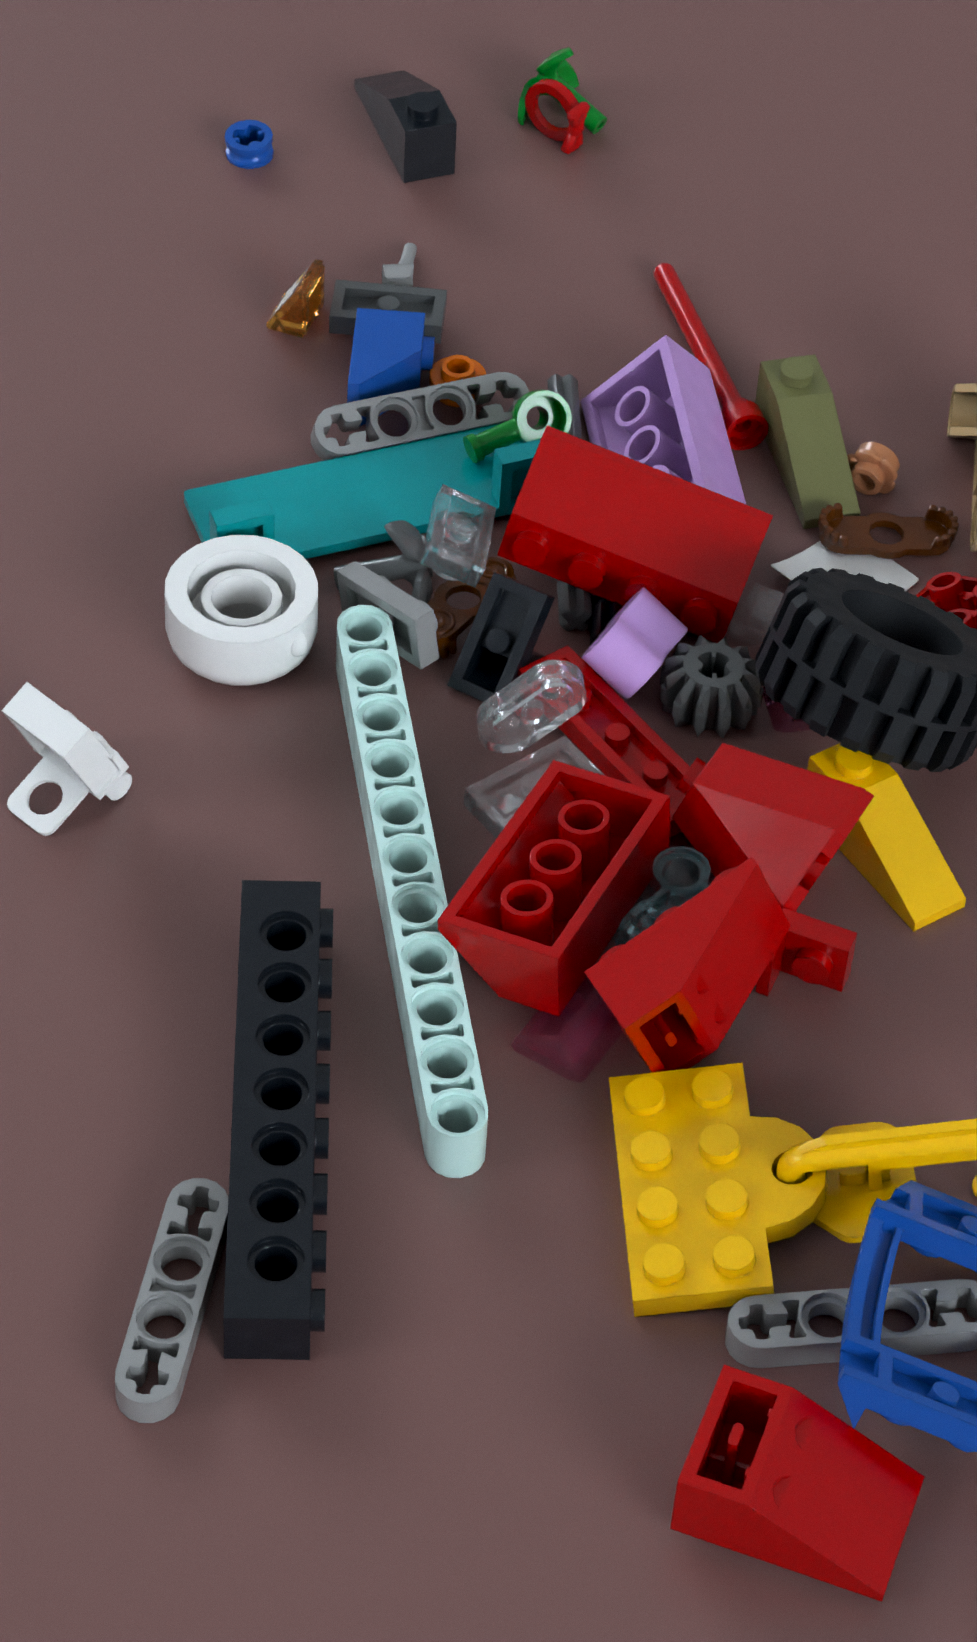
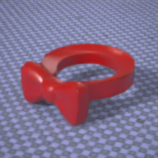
[525,79,590,154]

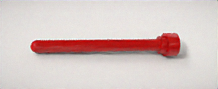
[653,263,769,451]

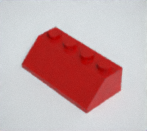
[497,425,773,643]
[437,760,670,1017]

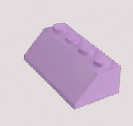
[581,335,746,504]

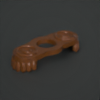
[818,503,959,559]
[427,557,516,658]

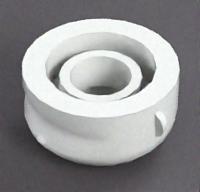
[164,535,318,686]

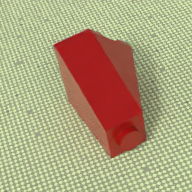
[672,743,874,912]

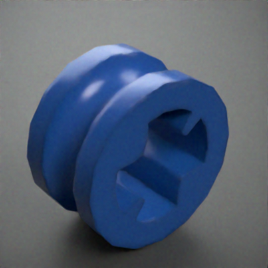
[224,120,274,169]

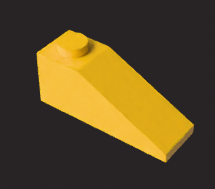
[807,743,966,932]

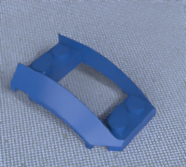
[838,1180,977,1452]

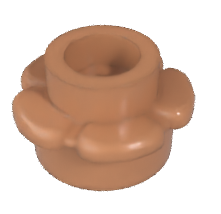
[847,442,900,495]

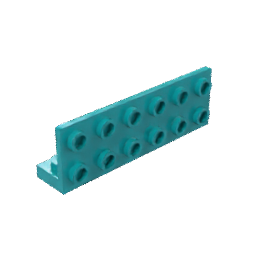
[184,423,541,559]

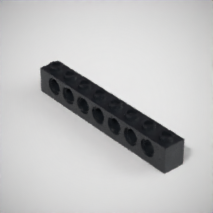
[223,880,333,1360]

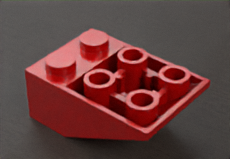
[584,857,791,1073]
[670,1364,925,1602]

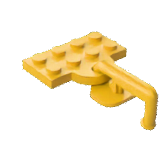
[609,1062,977,1317]

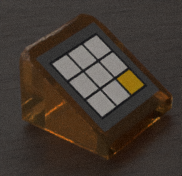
[266,259,325,338]

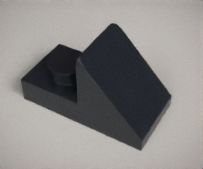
[447,572,555,710]

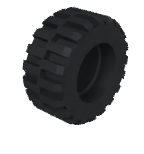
[755,568,977,772]

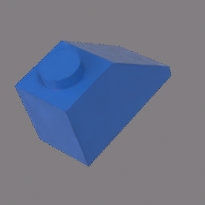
[347,308,435,427]

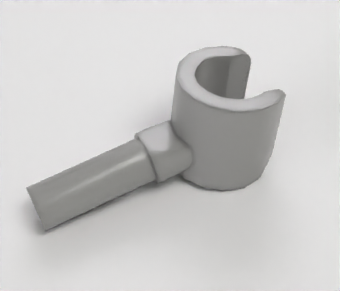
[382,243,417,287]

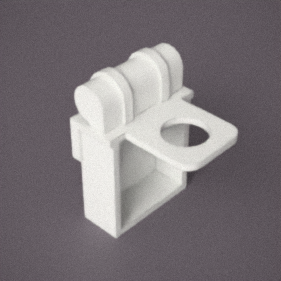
[2,682,132,836]

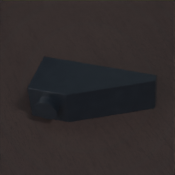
[354,70,457,183]

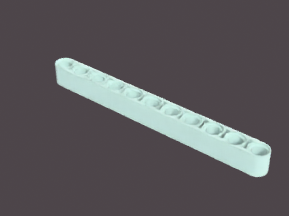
[336,605,488,1178]

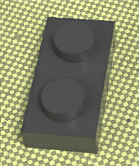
[329,279,447,344]

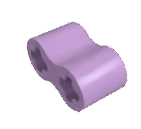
[581,587,688,700]

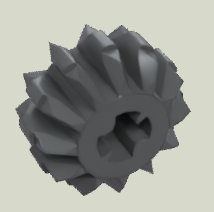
[660,635,764,738]

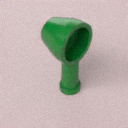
[463,389,572,464]

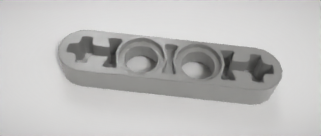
[310,372,529,461]
[115,1178,229,1423]
[725,1279,977,1368]

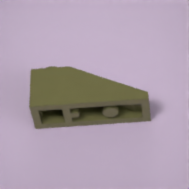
[755,354,860,529]

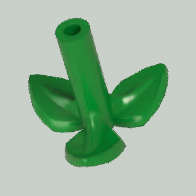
[517,47,607,134]

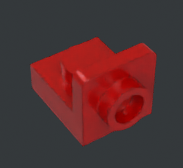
[755,908,857,997]

